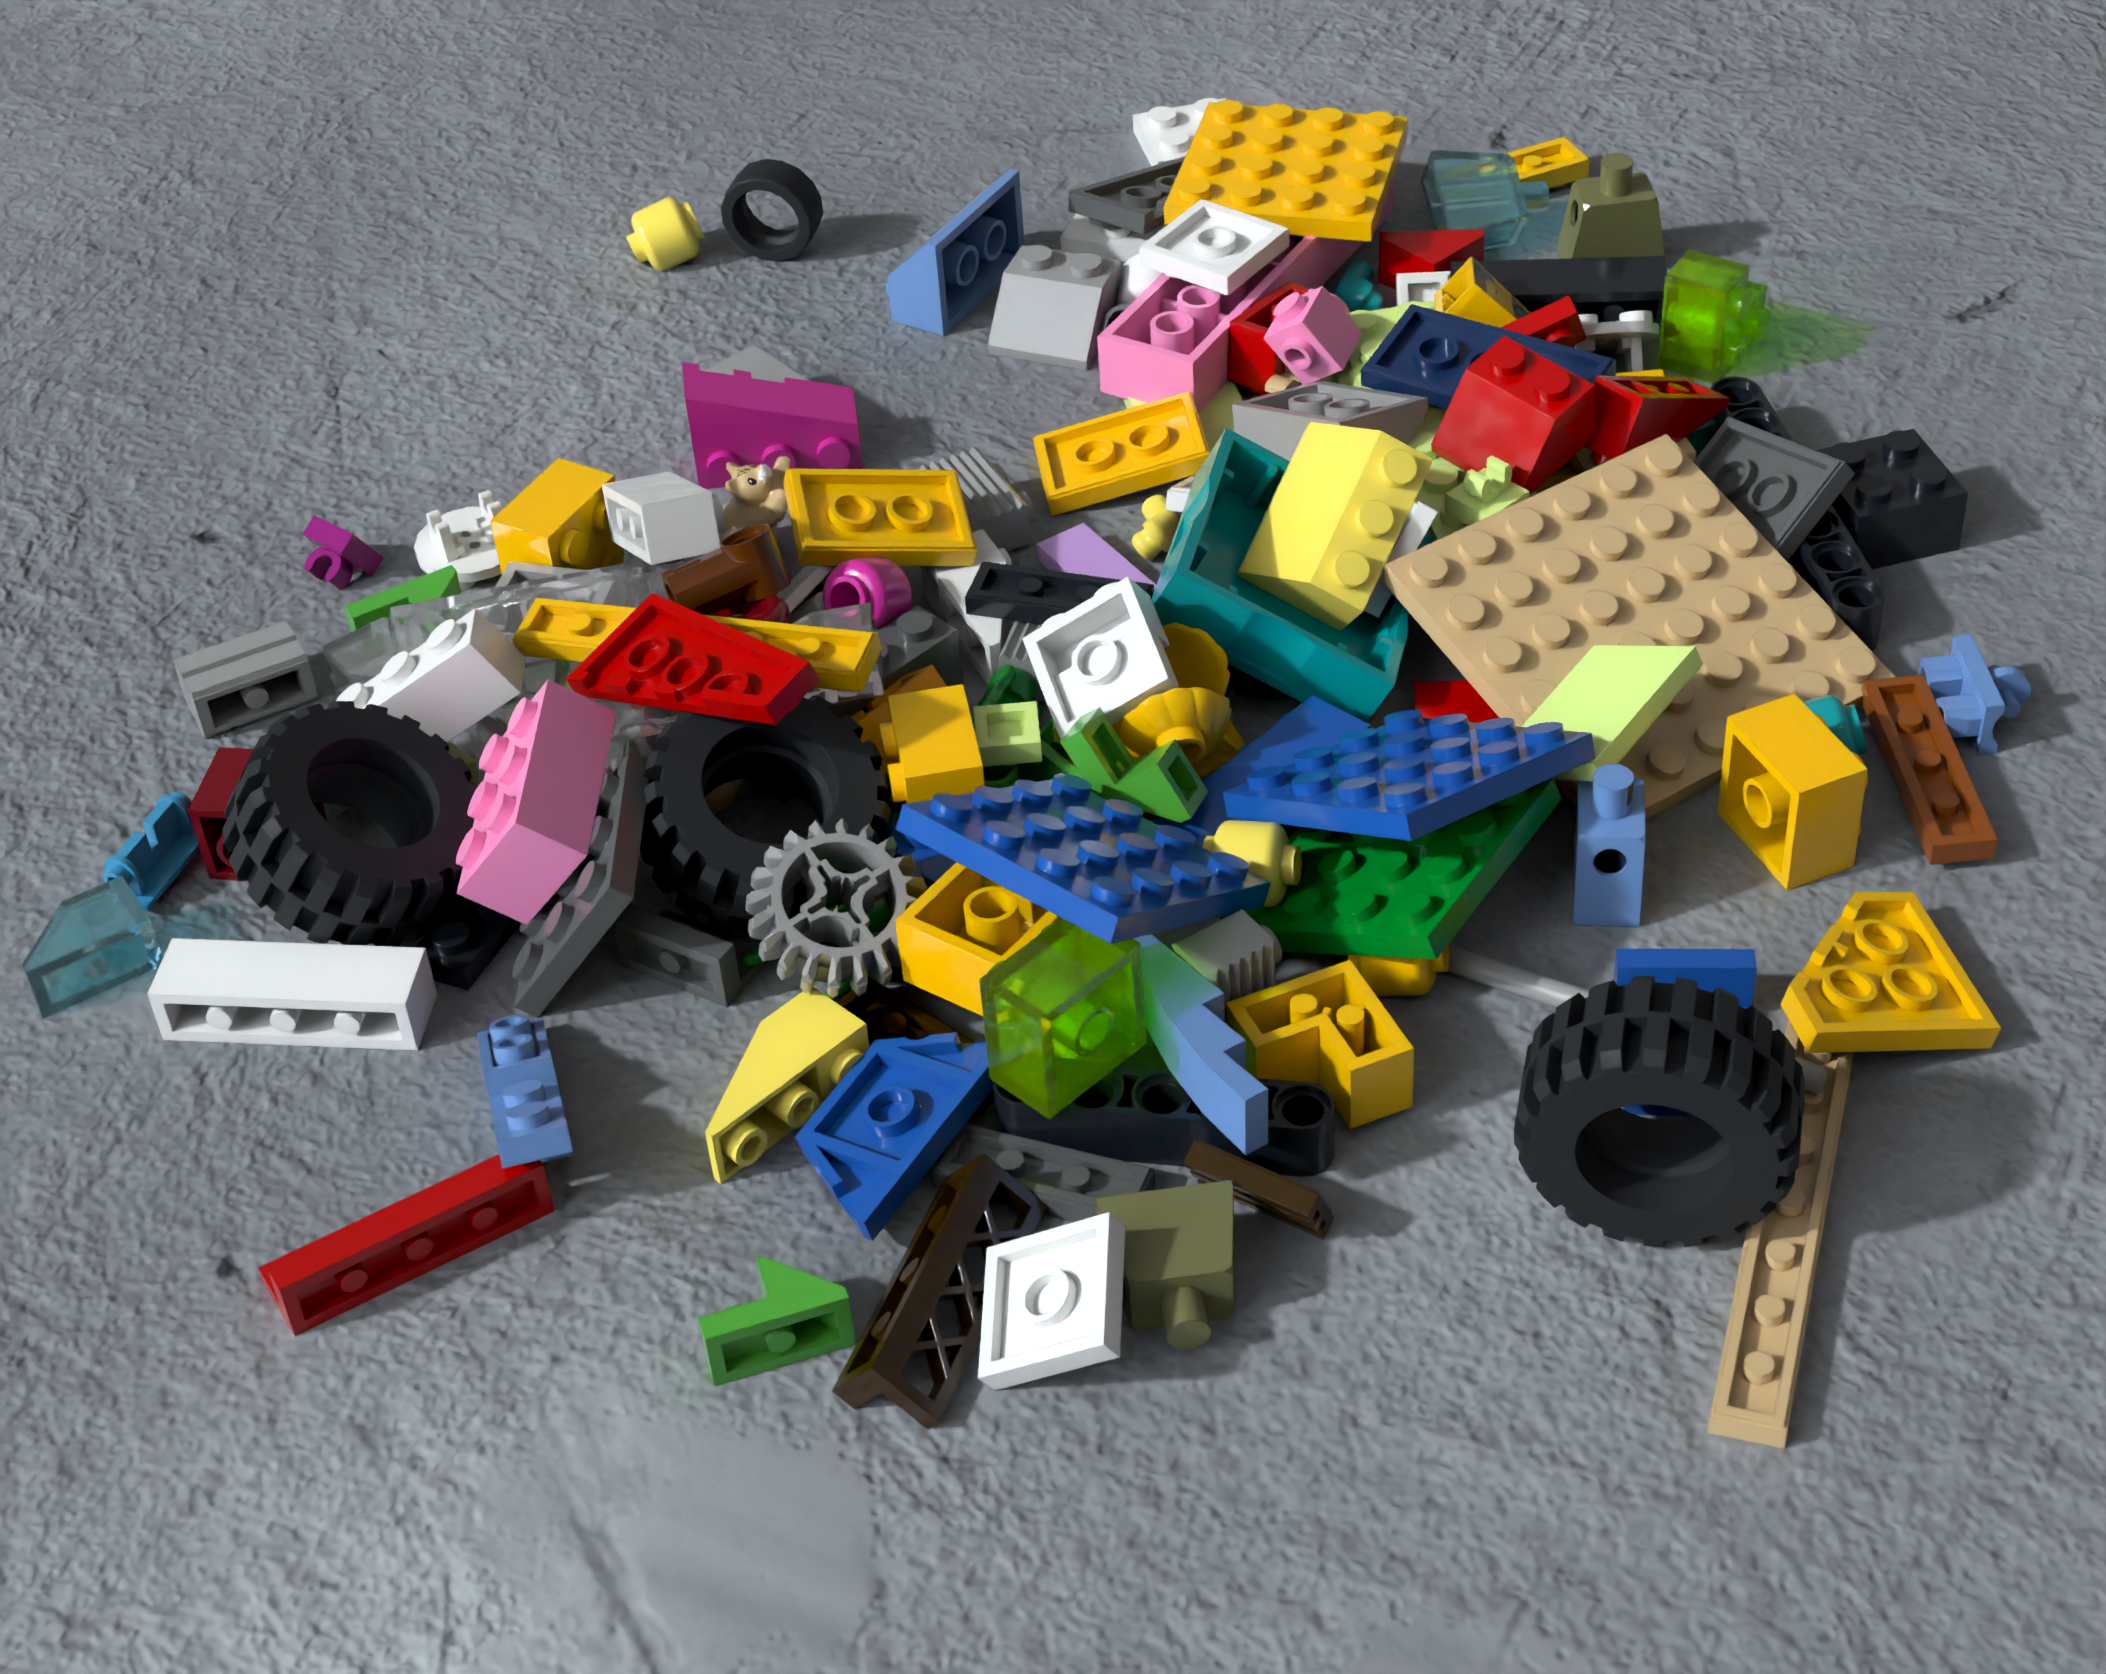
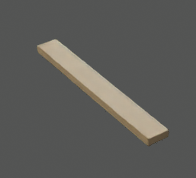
[1708,1019,1854,1449]

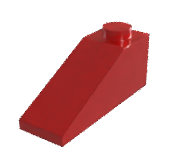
[1584,376,1730,464]

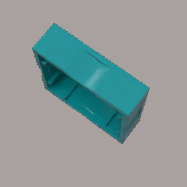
[1151,428,1433,723]

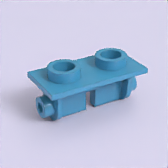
[93,792,200,911]

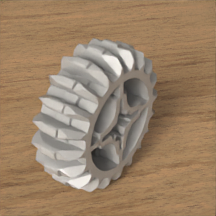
[746,818,926,999]

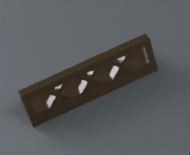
[832,1153,1047,1429]

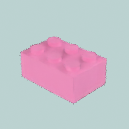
[456,679,617,925]

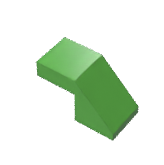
[1060,707,1208,823]

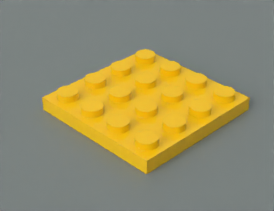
[1164,100,1408,242]

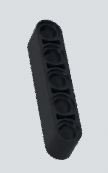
[993,1060,1335,1177]

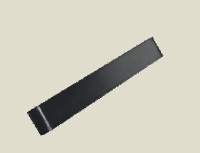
[1710,376,1885,651]

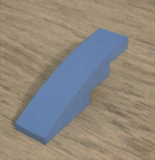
[1129,934,1268,1155]

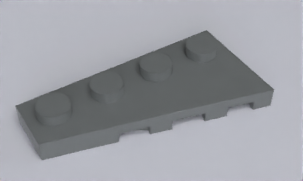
[1068,156,1185,235]

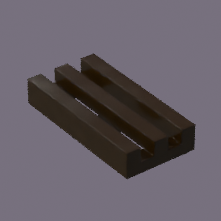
[1183,1140,1334,1240]

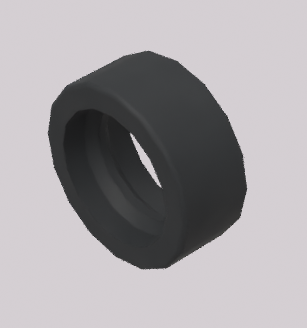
[721,159,823,262]

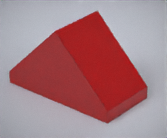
[1378,229,1485,290]

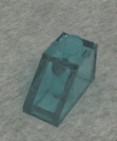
[22,876,163,1019]

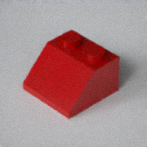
[1431,335,1597,495]

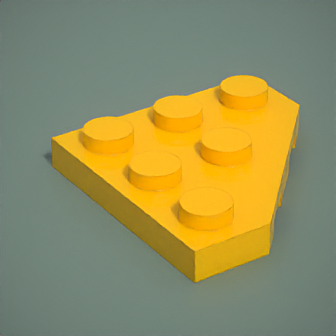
[1780,892,2001,1053]

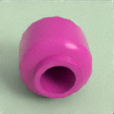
[823,557,912,632]

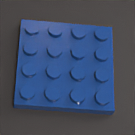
[1223,710,1596,841]
[896,773,1271,944]

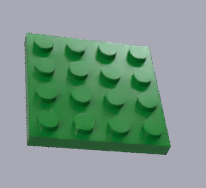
[1220,777,1562,959]

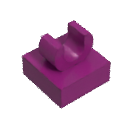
[302,515,384,590]

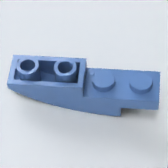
[477,1015,574,1169]

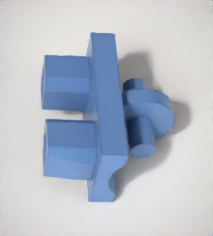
[1918,634,2031,755]

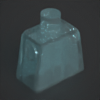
[1420,150,1550,252]

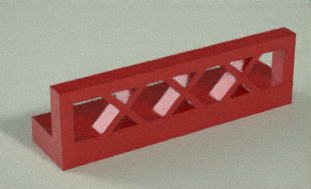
[258,1154,554,1336]

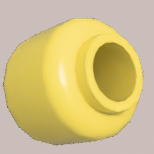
[626,197,705,272]
[1202,820,1302,907]

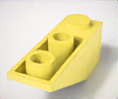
[705,988,869,1184]

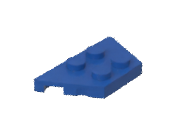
[795,1028,1024,1241]

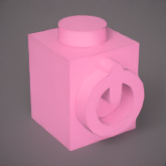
[1263,286,1363,384]

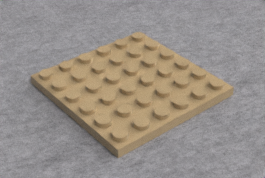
[1381,434,1895,820]

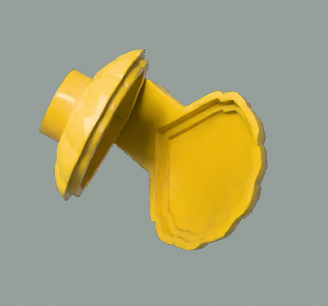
[1117,622,1245,779]

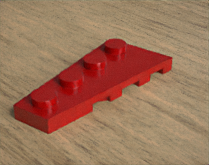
[566,593,820,725]

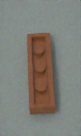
[1861,674,1998,865]

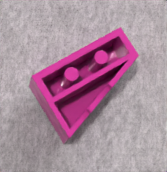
[682,362,863,489]

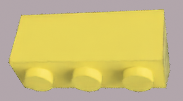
[1236,422,1434,631]

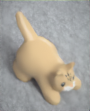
[669,456,790,563]

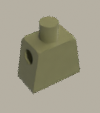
[1557,153,1665,259]
[1095,1180,1235,1350]

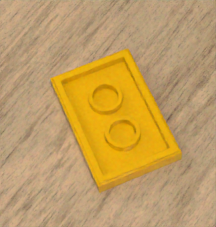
[1033,391,1210,516]
[783,468,977,566]

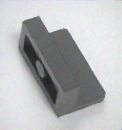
[613,903,768,1007]

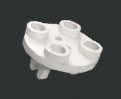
[1574,310,1660,372]
[414,490,502,591]

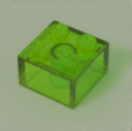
[979,918,1147,1119]

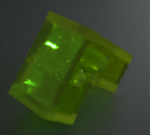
[1658,249,1771,384]

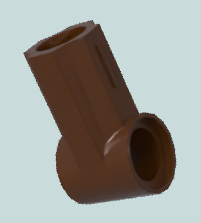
[661,524,792,615]

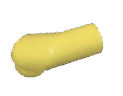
[1132,495,1180,560]

